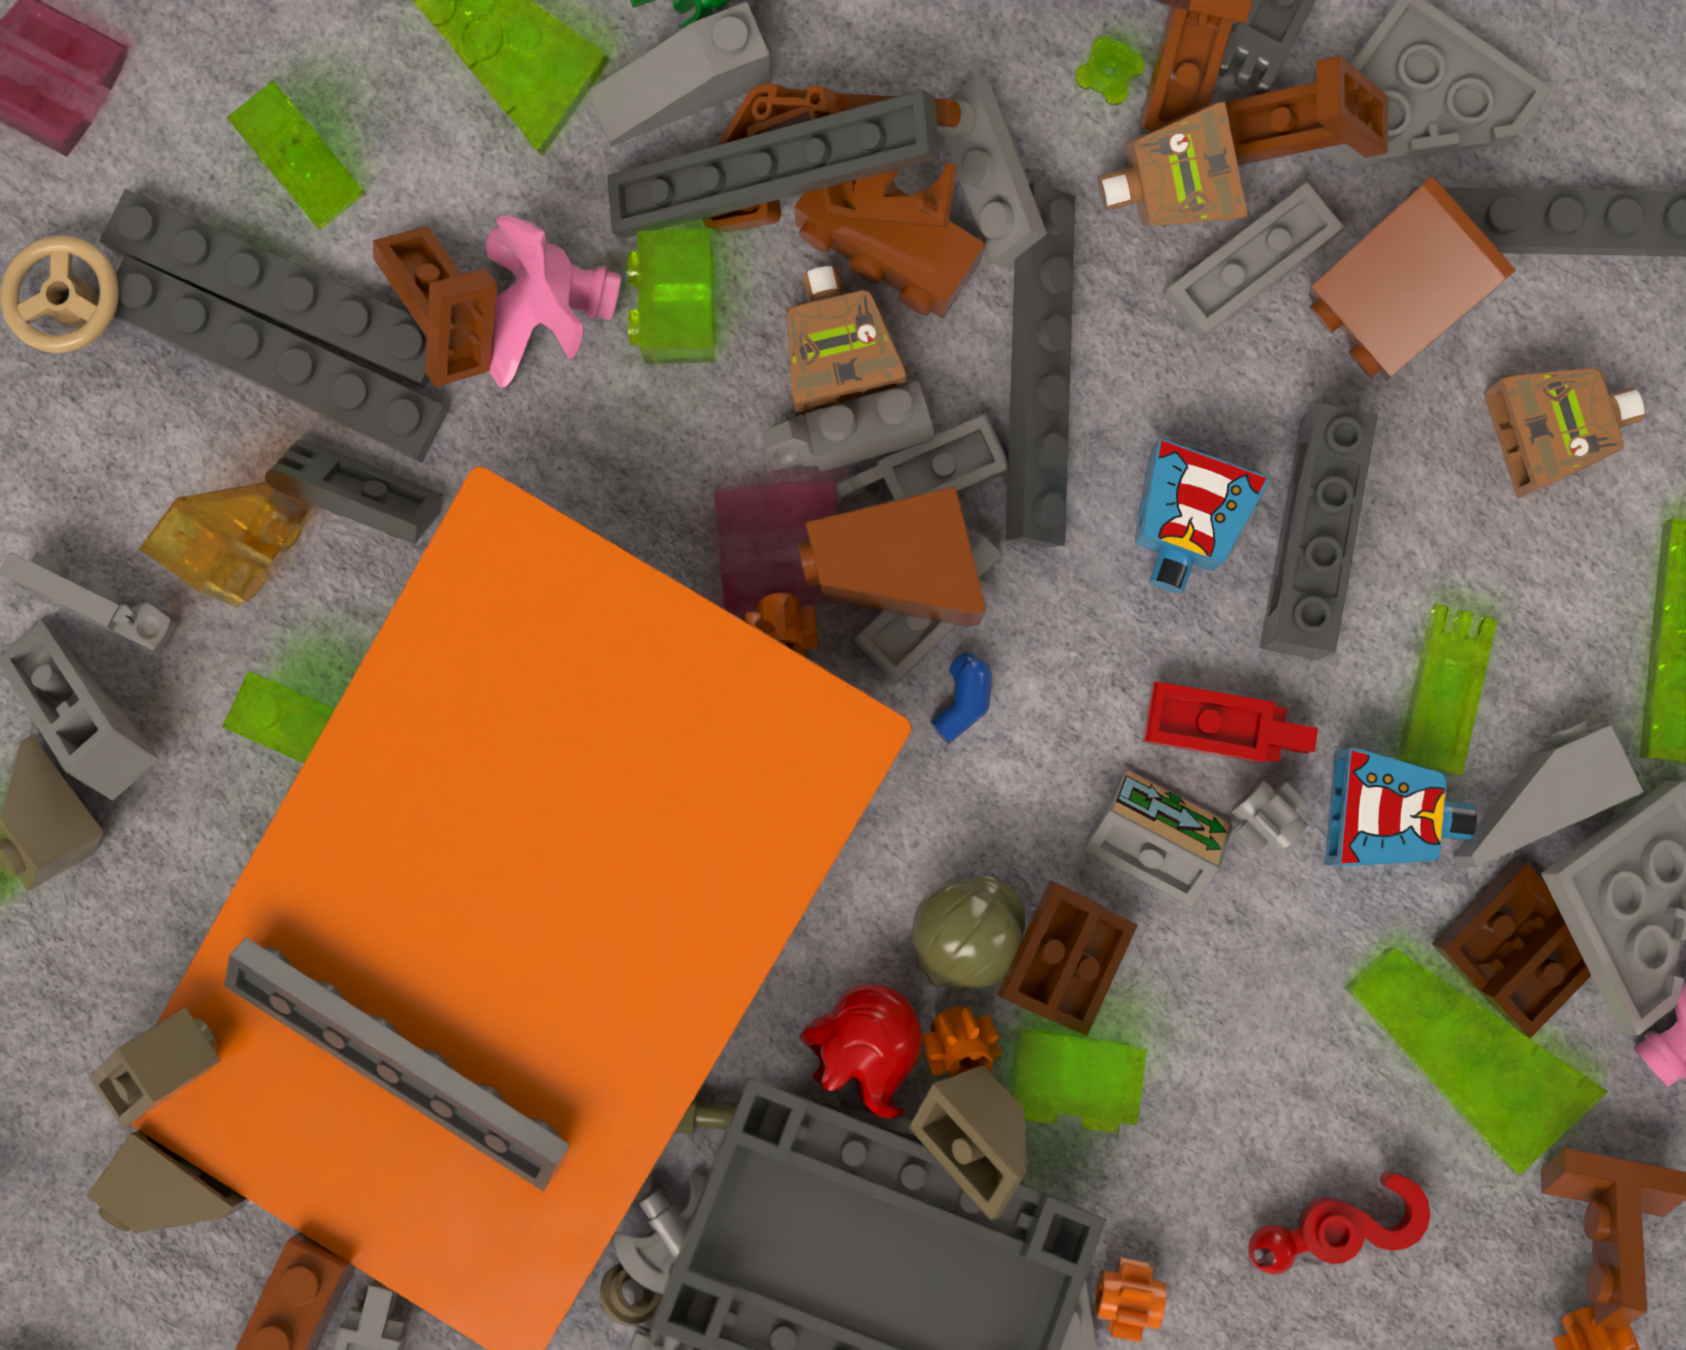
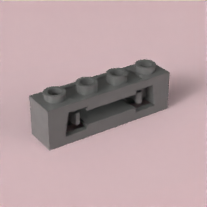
[1259,402,1378,660]

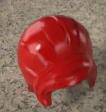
[799,983,922,1119]

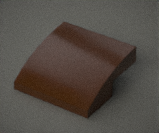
[1432,858,1591,1039]
[997,880,1138,1037]

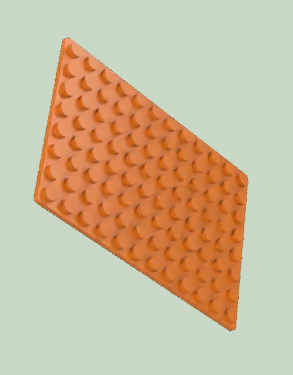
[131,467,912,1350]

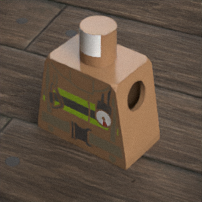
[1098,101,1248,226]
[787,266,906,417]
[1483,368,1644,499]

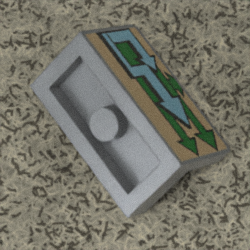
[1084,769,1232,907]

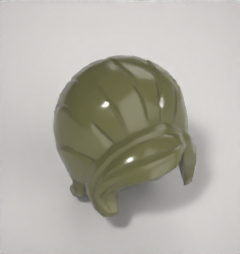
[911,876,1025,991]

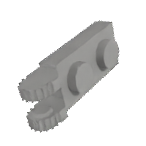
[835,414,1008,503]

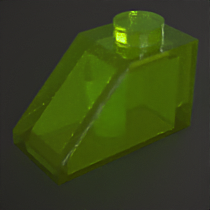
[226,80,365,230]

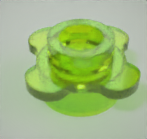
[1075,37,1145,106]

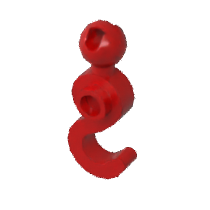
[1248,1171,1431,1275]

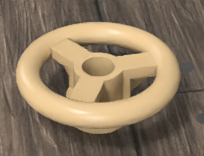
[0,235,119,353]

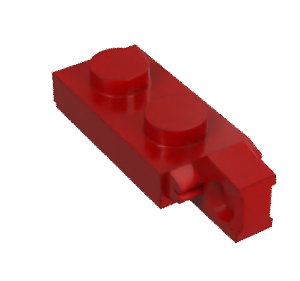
[1142,681,1318,763]

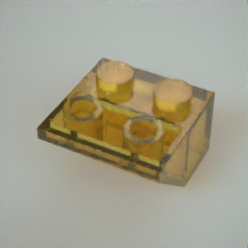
[139,482,308,608]

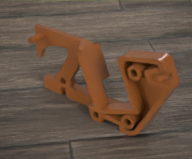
[702,84,961,232]

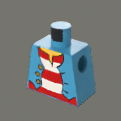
[1135,438,1270,593]
[1324,748,1477,866]

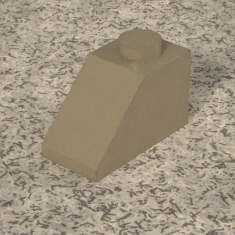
[0,735,104,891]
[89,1007,221,1129]
[909,1065,1026,1221]
[86,1130,249,1233]

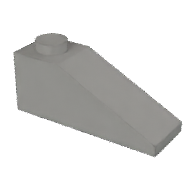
[588,1,772,147]
[0,619,159,801]
[1452,720,1644,868]

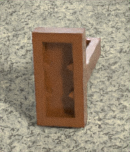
[1138,0,1253,130]
[1225,55,1388,165]
[373,226,497,387]
[1541,1148,1686,1330]

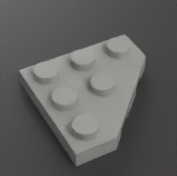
[1321,0,1553,167]
[1541,781,1686,1036]

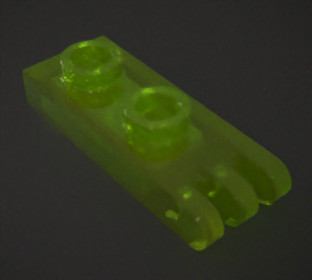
[1397,603,1497,776]

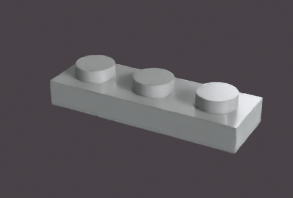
[940,77,1047,266]
[1164,182,1344,340]

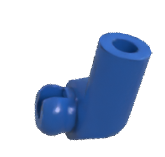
[930,653,992,744]

